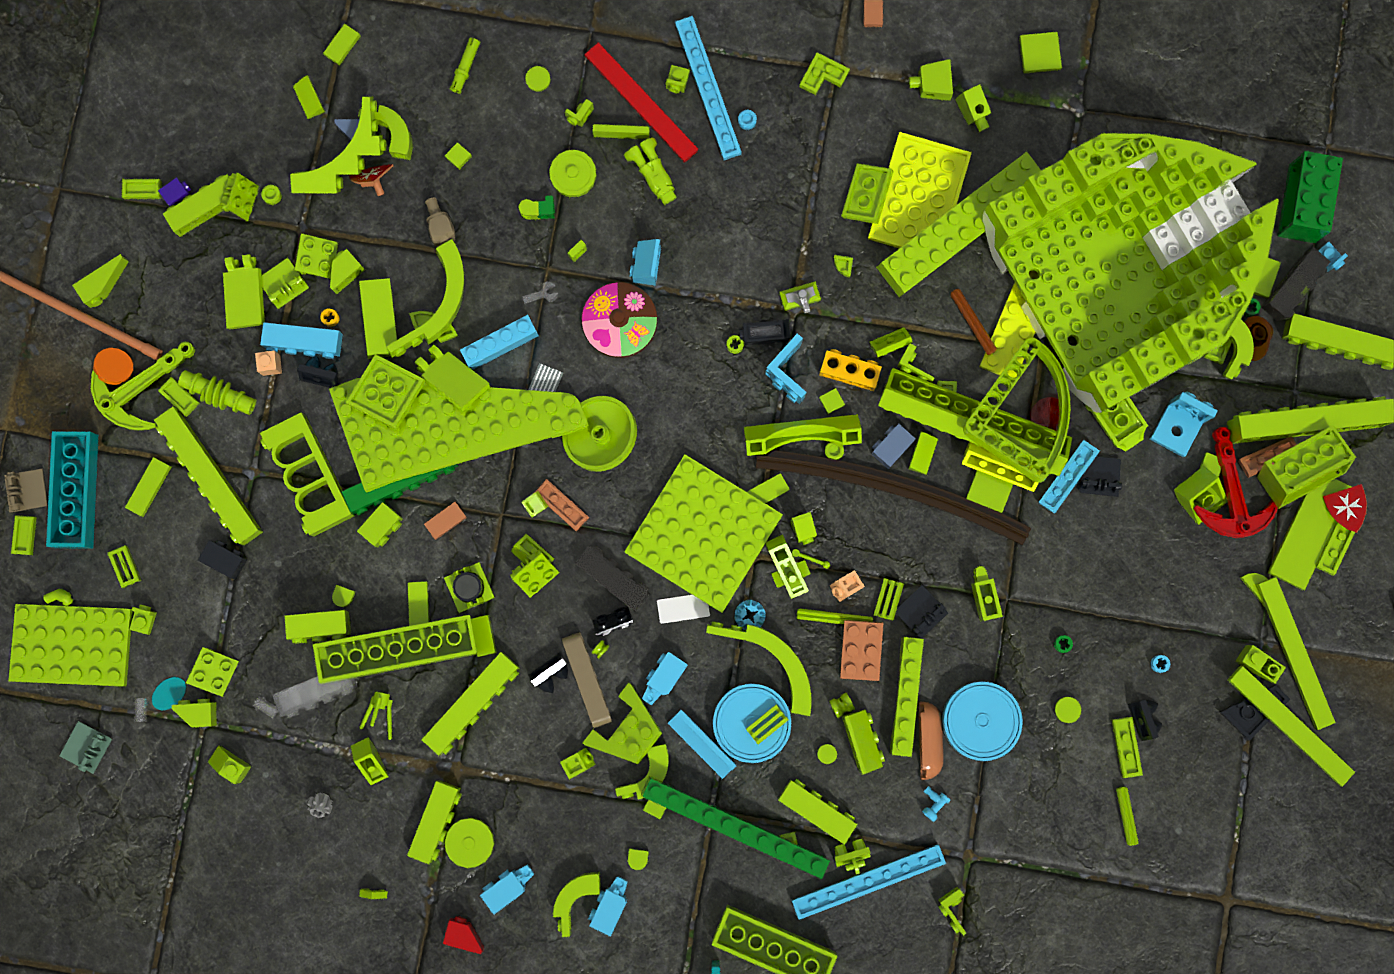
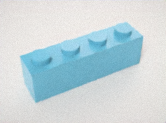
[460,315,539,370]
[260,323,343,359]

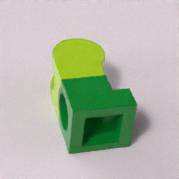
[519,196,555,219]

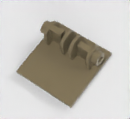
[4,469,48,513]

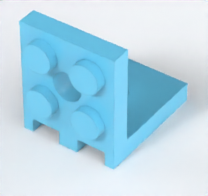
[765,334,807,404]
[1150,392,1218,457]

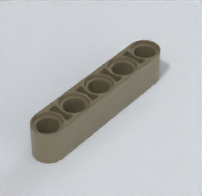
[562,632,612,728]

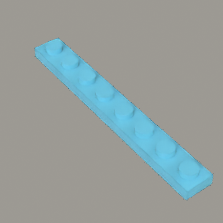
[675,16,741,160]
[792,844,946,920]

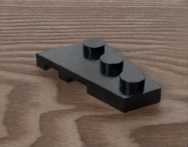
[1220,685,1290,741]

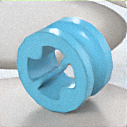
[1150,655,1170,673]

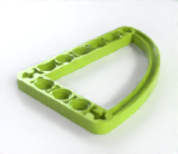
[963,337,1071,483]

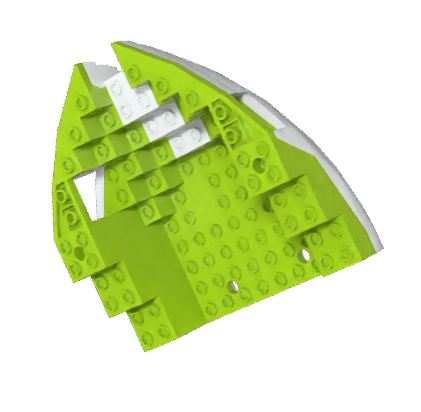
[983,133,1279,413]

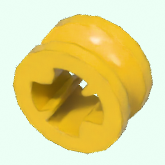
[321,309,339,327]

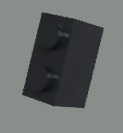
[198,539,248,580]

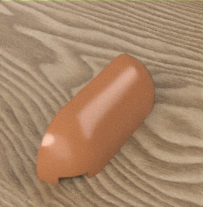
[918,701,944,780]

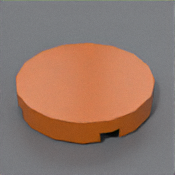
[93,348,133,385]

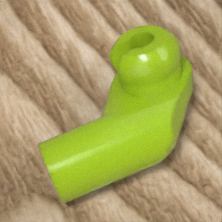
[43,589,73,606]

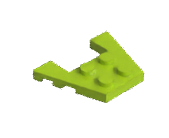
[583,683,662,764]

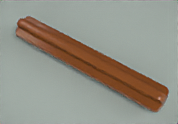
[951,289,996,355]

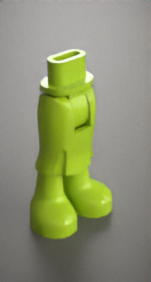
[624,138,677,205]

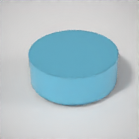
[738,110,757,130]

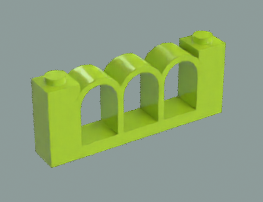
[260,412,355,537]

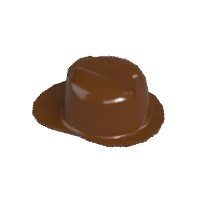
[1244,316,1273,361]

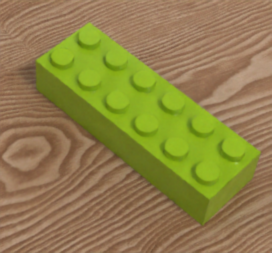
[712,905,837,974]

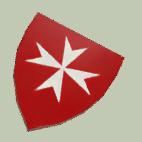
[349,164,393,196]
[1323,484,1367,533]

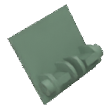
[59,721,112,774]

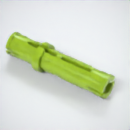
[450,38,480,94]

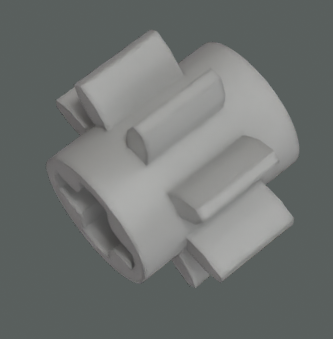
[307,793,333,818]

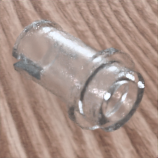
[253,697,280,719]
[133,698,149,722]

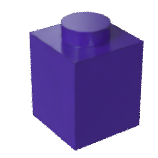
[158,177,191,206]

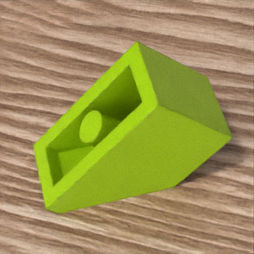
[330,249,365,294]
[790,512,817,545]
[351,738,388,785]
[208,745,252,784]

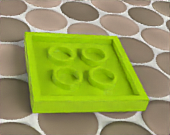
[346,354,426,430]

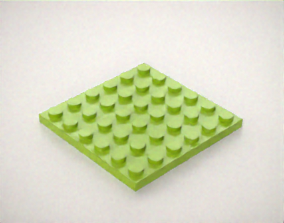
[624,455,783,613]

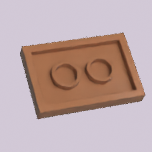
[840,620,883,681]

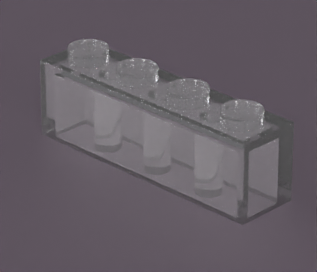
[272,676,357,718]

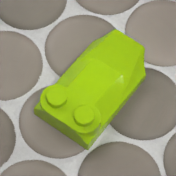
[1085,397,1148,452]

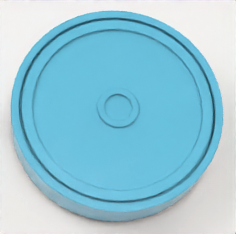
[942,682,1023,761]
[713,684,791,763]

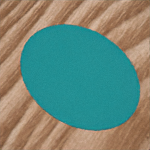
[152,677,186,710]

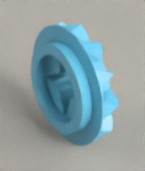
[735,600,765,630]

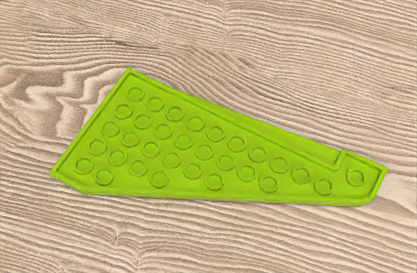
[329,378,589,493]

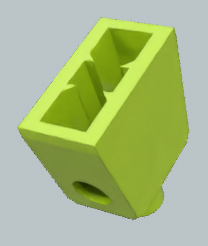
[909,60,953,100]
[955,84,991,132]

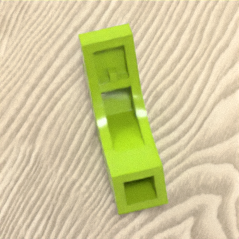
[358,105,413,160]
[1222,319,1254,380]
[615,743,669,800]
[553,872,601,937]

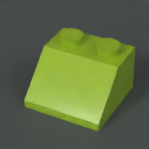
[1174,466,1228,525]

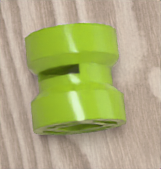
[829,692,855,718]

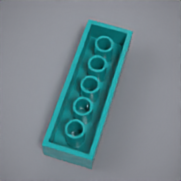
[46,432,99,549]

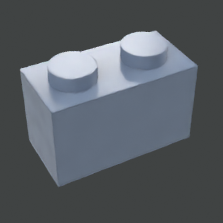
[872,424,915,469]

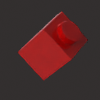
[443,916,485,954]

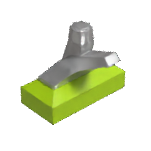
[779,281,821,313]

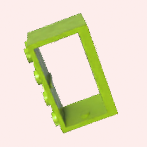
[1257,425,1356,509]

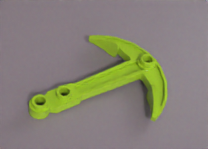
[91,342,195,431]

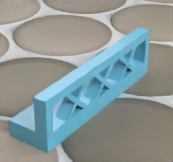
[668,709,736,779]

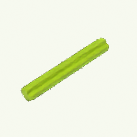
[797,609,873,624]

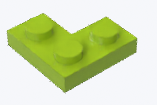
[799,53,850,95]

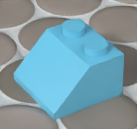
[630,239,661,286]

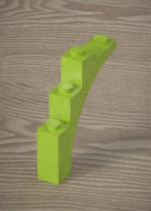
[290,96,386,193]

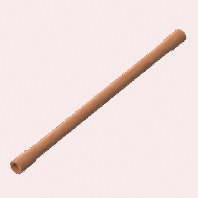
[0,271,163,360]

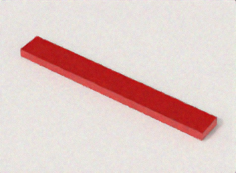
[585,42,698,163]

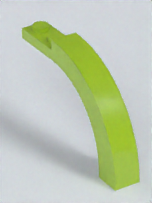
[386,239,464,358]
[706,621,811,716]

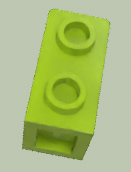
[897,343,934,383]
[938,887,966,936]

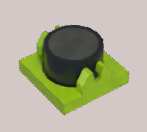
[444,562,495,613]

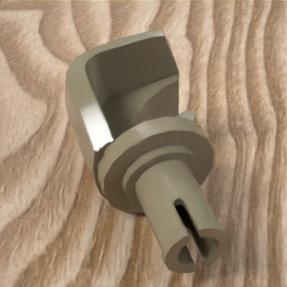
[425,197,456,247]

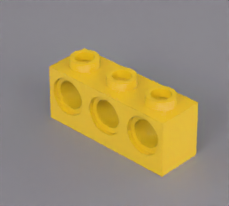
[819,349,882,391]

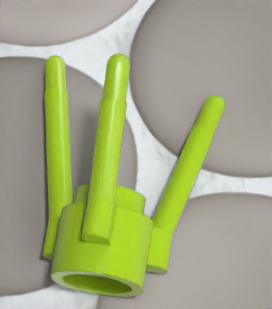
[360,692,393,740]

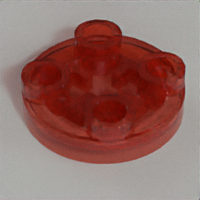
[1030,397,1059,431]

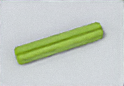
[1116,787,1139,846]

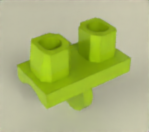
[835,839,871,874]

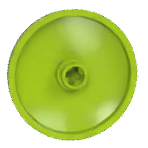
[562,396,637,472]

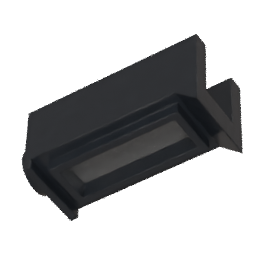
[739,319,790,345]

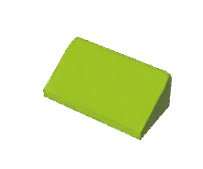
[293,75,325,119]
[908,432,938,475]
[511,534,554,565]
[471,615,497,657]

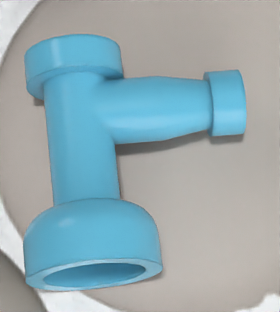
[922,786,951,822]

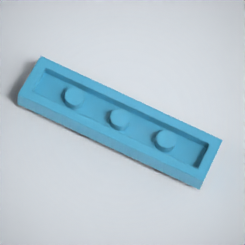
[1039,440,1100,514]

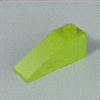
[72,254,129,308]
[766,535,809,599]

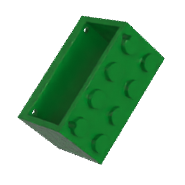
[1277,151,1343,244]

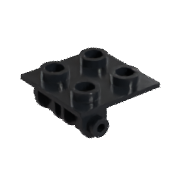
[1080,456,1122,497]
[896,585,948,639]
[593,607,634,636]

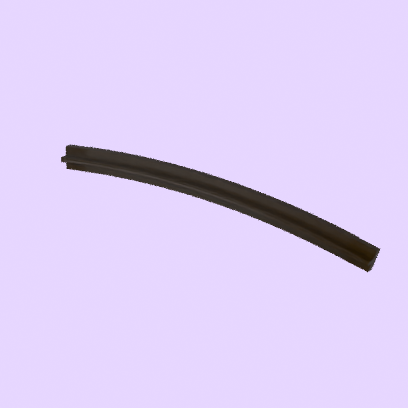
[756,450,1031,546]

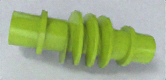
[178,370,256,415]

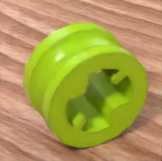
[727,335,744,354]
[592,640,610,659]

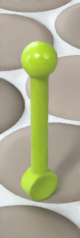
[792,549,830,569]

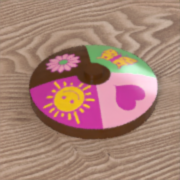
[582,282,657,358]

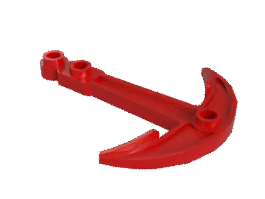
[1194,427,1278,538]

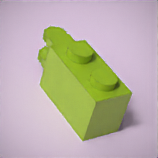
[971,566,1003,622]

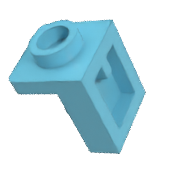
[1312,242,1348,272]

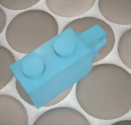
[642,652,688,705]
[480,864,534,915]
[588,876,628,937]

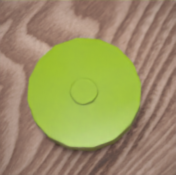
[550,150,596,197]
[445,818,494,868]

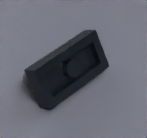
[297,356,338,388]
[528,652,568,693]
[1128,699,1162,741]

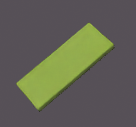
[359,278,397,359]

